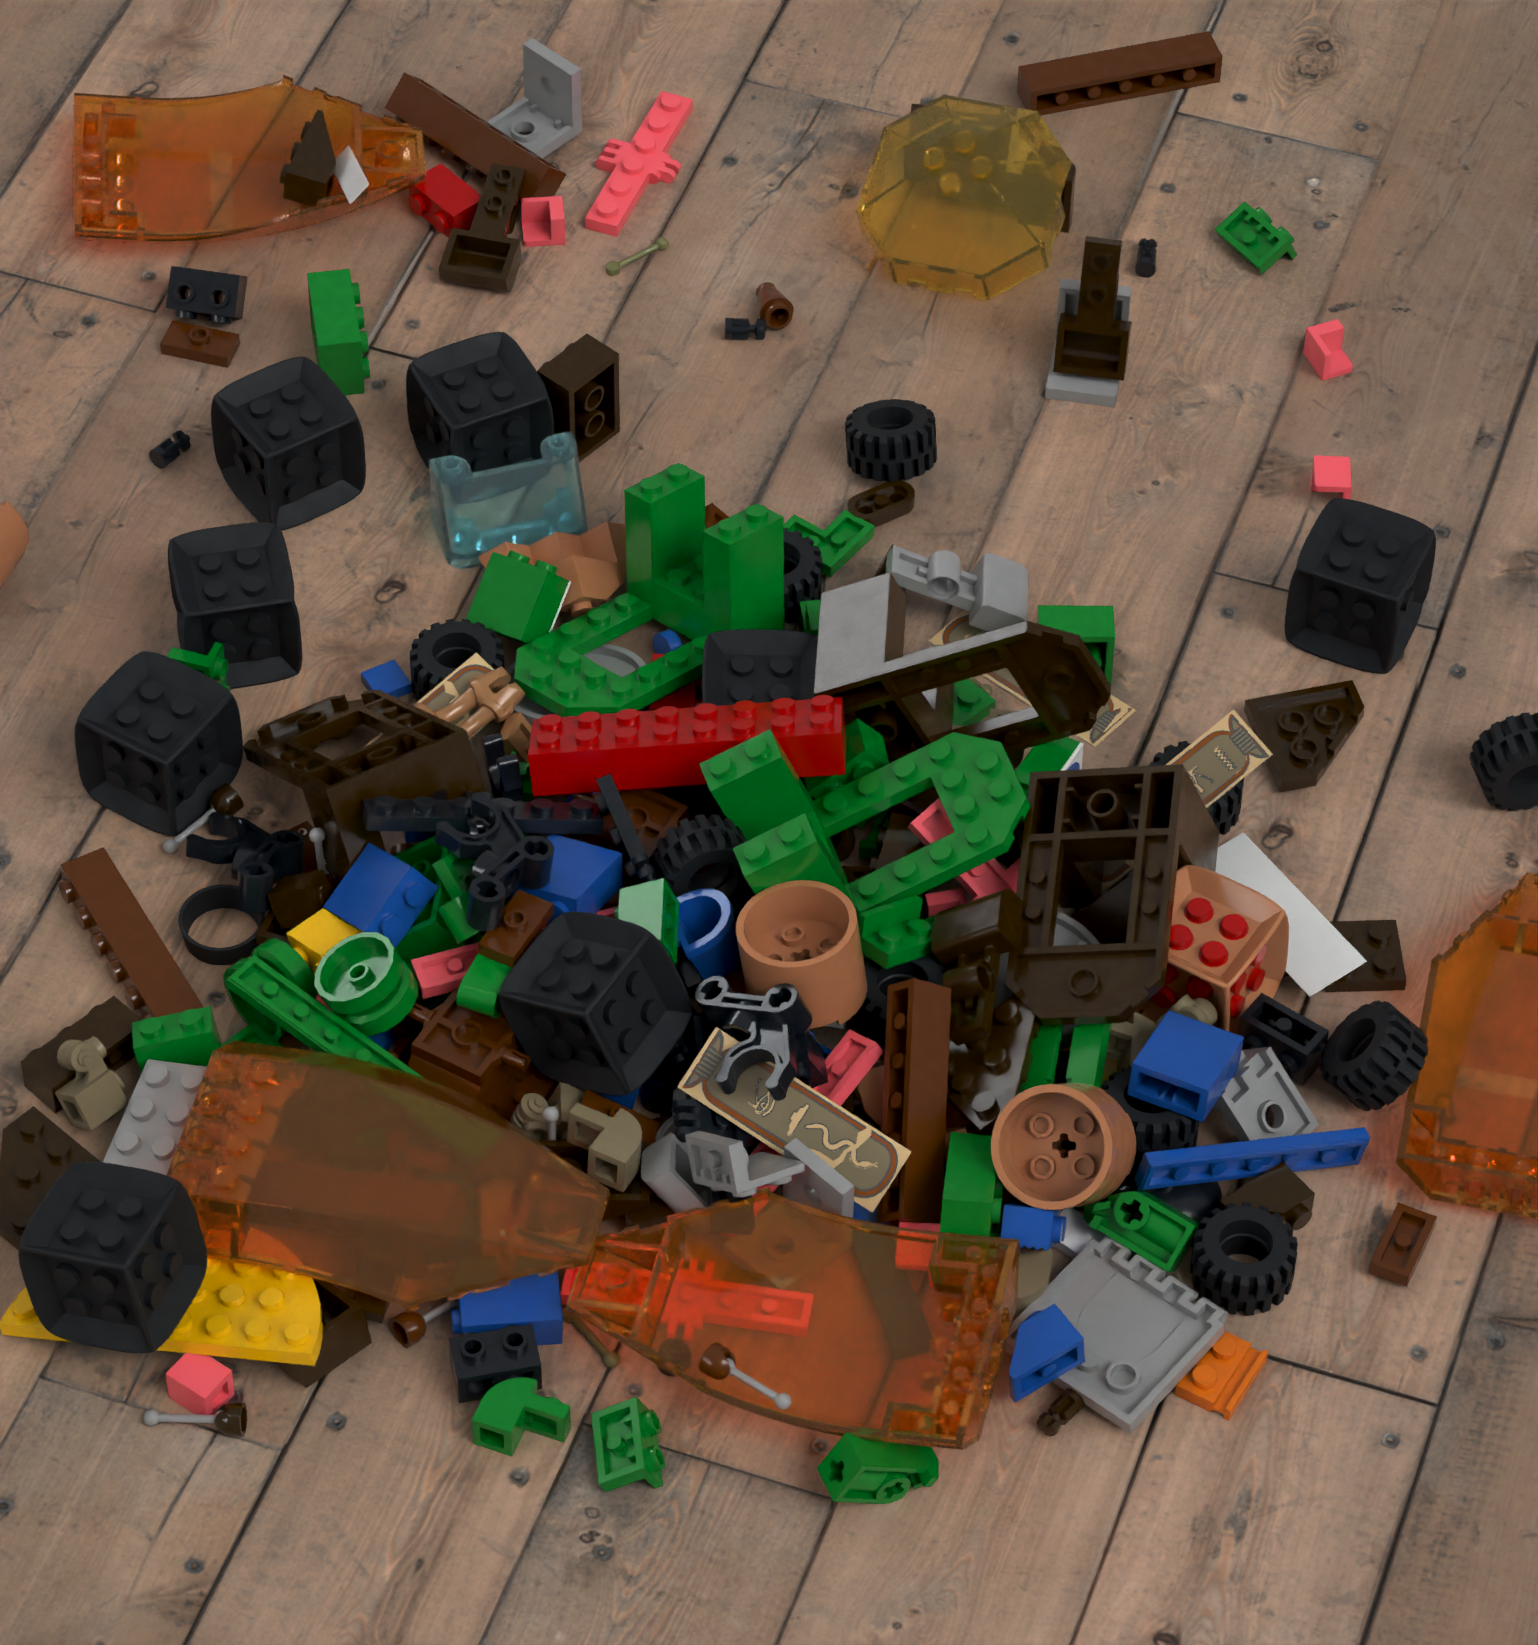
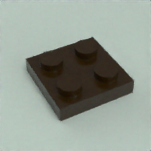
[1326,920,1406,993]

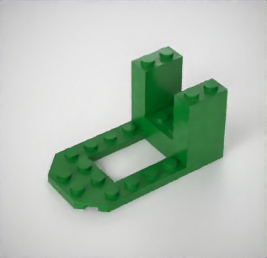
[514,463,784,717]
[699,729,1031,920]

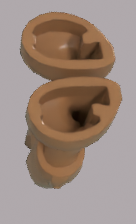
[414,667,525,738]

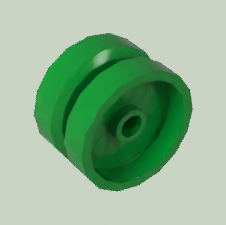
[314,932,419,1036]
[223,938,319,1041]

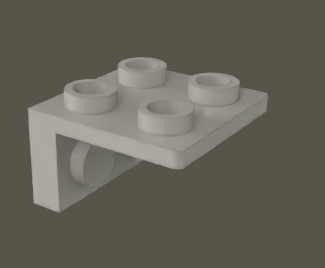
[685,1131,805,1197]

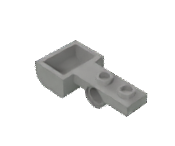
[886,545,1029,632]
[641,1088,710,1234]

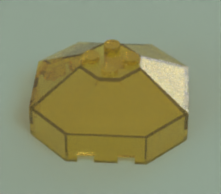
[856,94,1072,300]

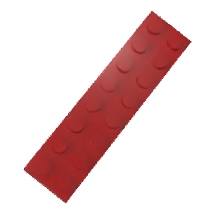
[528,695,846,796]

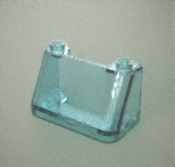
[429,431,588,569]

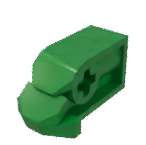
[1083,1191,1199,1272]
[817,1428,939,1504]

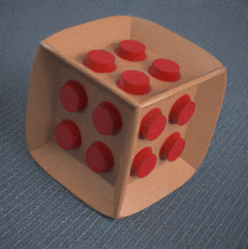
[1141,865,1289,1034]

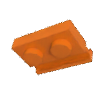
[1175,1331,1269,1421]

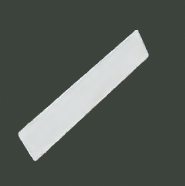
[335,145,369,204]

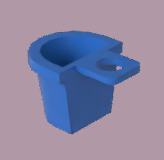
[677,888,741,980]

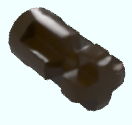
[1037,1388,1085,1436]

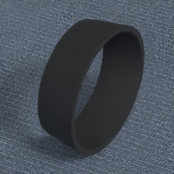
[178,884,265,965]

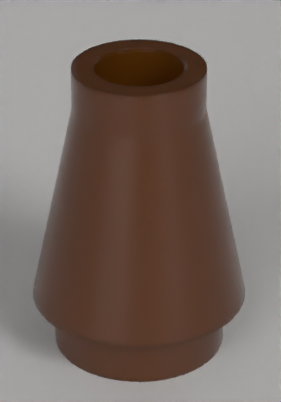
[756,282,794,329]

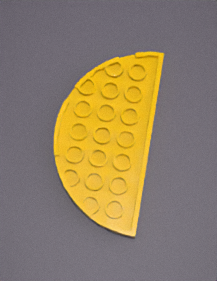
[0,1218,323,1366]

